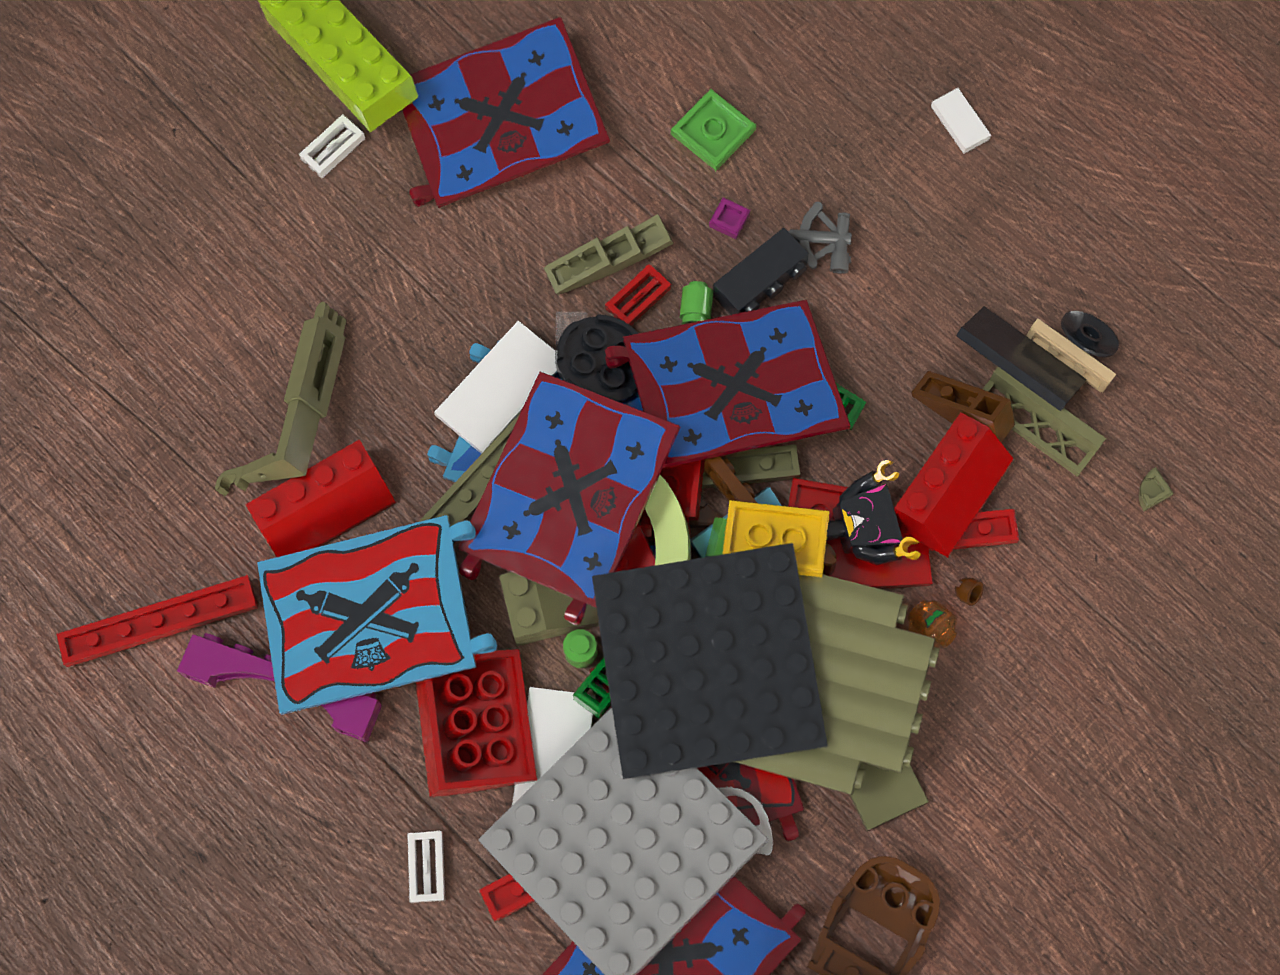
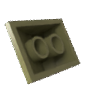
[499,572,599,646]

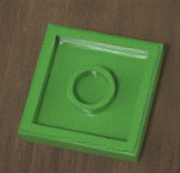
[671,89,756,171]

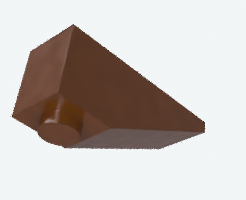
[911,371,1015,443]

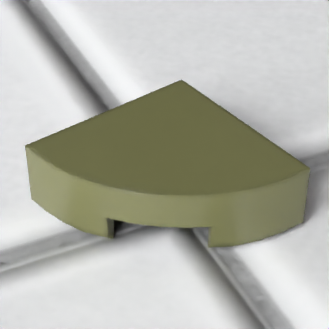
[1139,467,1174,511]

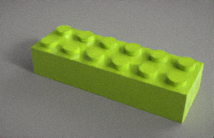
[258,0,419,132]

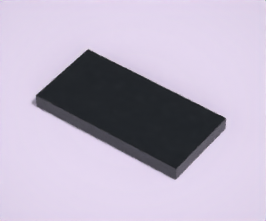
[956,306,1087,411]

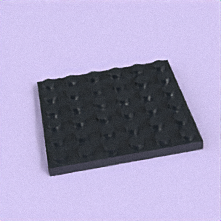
[592,543,828,779]

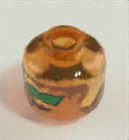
[908,600,957,648]

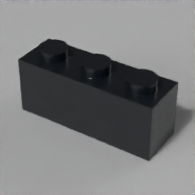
[713,227,809,315]

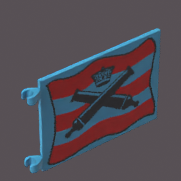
[257,515,497,715]

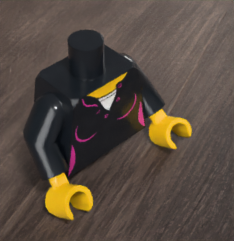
[826,460,920,565]

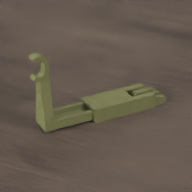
[215,302,346,496]

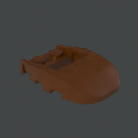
[807,856,940,975]

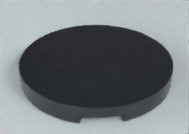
[555,314,639,402]

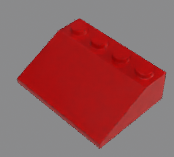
[416,649,537,797]

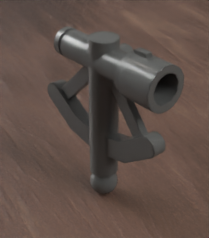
[779,202,852,274]

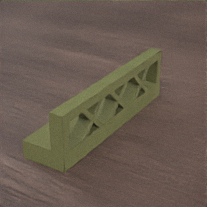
[983,367,1107,477]

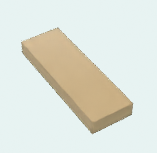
[1027,318,1116,393]

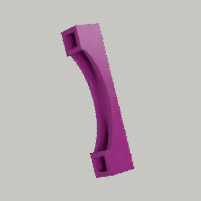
[177,633,382,743]

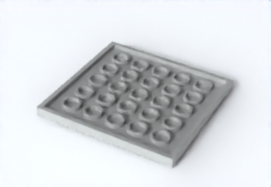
[478,708,768,975]

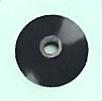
[1061,311,1119,357]

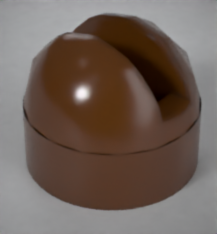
[955,577,984,606]

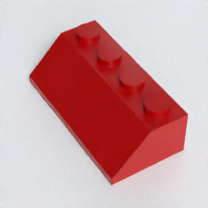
[894,412,1013,558]
[245,440,396,557]

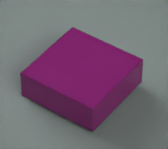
[709,197,750,239]

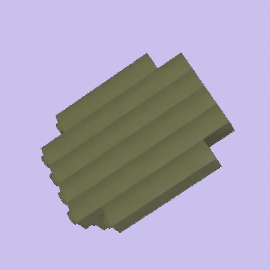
[735,574,940,796]

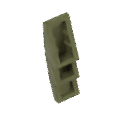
[543,214,674,295]

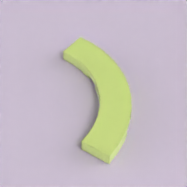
[645,475,691,565]

